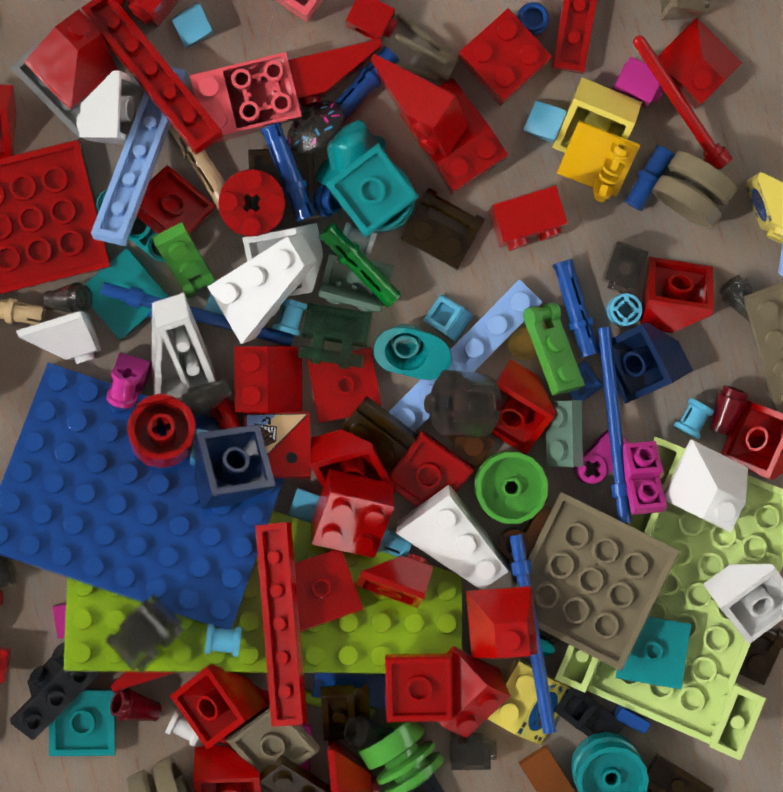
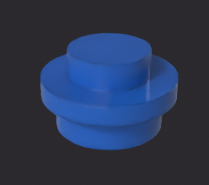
[517,2,549,36]
[313,185,341,217]

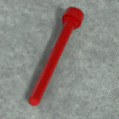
[633,35,732,170]

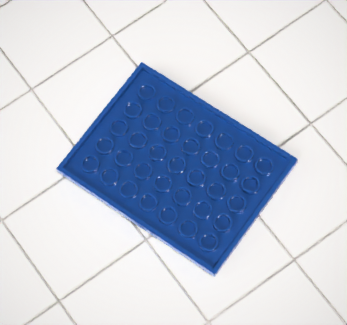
[0,362,284,630]

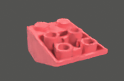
[190,52,302,144]

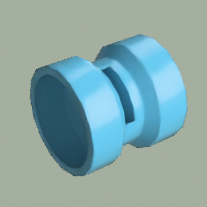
[606,293,643,327]

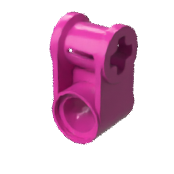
[106,352,152,409]
[573,429,629,484]

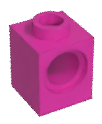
[612,56,664,108]

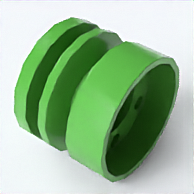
[357,722,445,792]

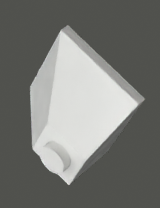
[77,71,144,145]
[243,223,323,296]
[17,311,102,364]
[664,439,748,532]
[703,564,783,644]

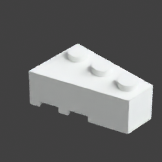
[208,233,318,344]
[151,293,218,401]
[396,484,508,590]

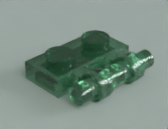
[298,303,373,369]

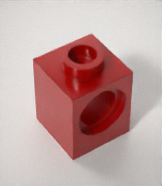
[345,0,398,42]

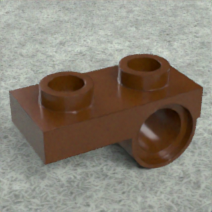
[498,504,552,562]

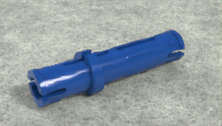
[319,46,400,133]
[261,122,317,222]
[553,259,600,358]

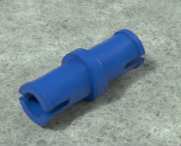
[624,145,675,211]

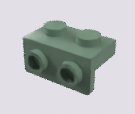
[318,250,394,313]
[546,400,583,467]

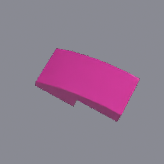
[623,441,667,515]

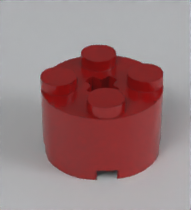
[218,169,285,237]
[128,394,195,468]

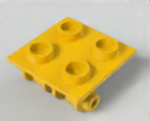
[556,121,640,202]

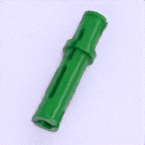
[319,222,401,307]

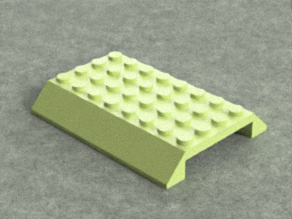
[555,437,783,761]

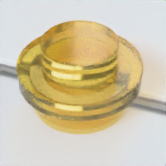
[508,328,537,360]

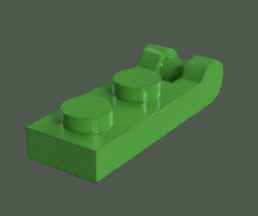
[152,222,216,299]
[523,302,585,396]

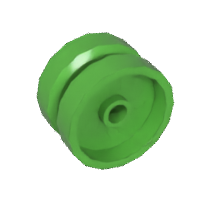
[474,451,548,524]

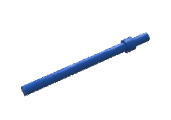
[100,282,293,346]
[598,327,632,524]
[510,534,556,734]

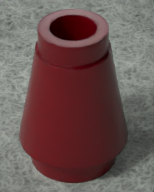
[711,385,748,435]
[110,688,162,721]

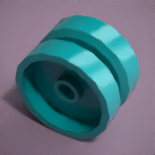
[570,731,649,792]

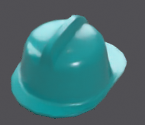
[316,120,386,185]
[374,324,452,380]

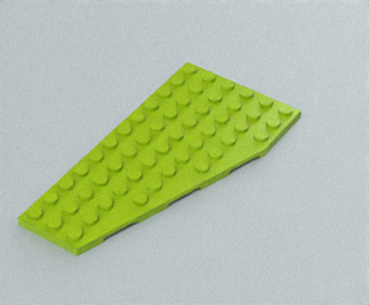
[64,510,463,674]

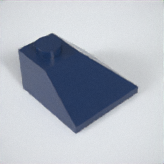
[598,322,693,404]
[195,425,276,509]

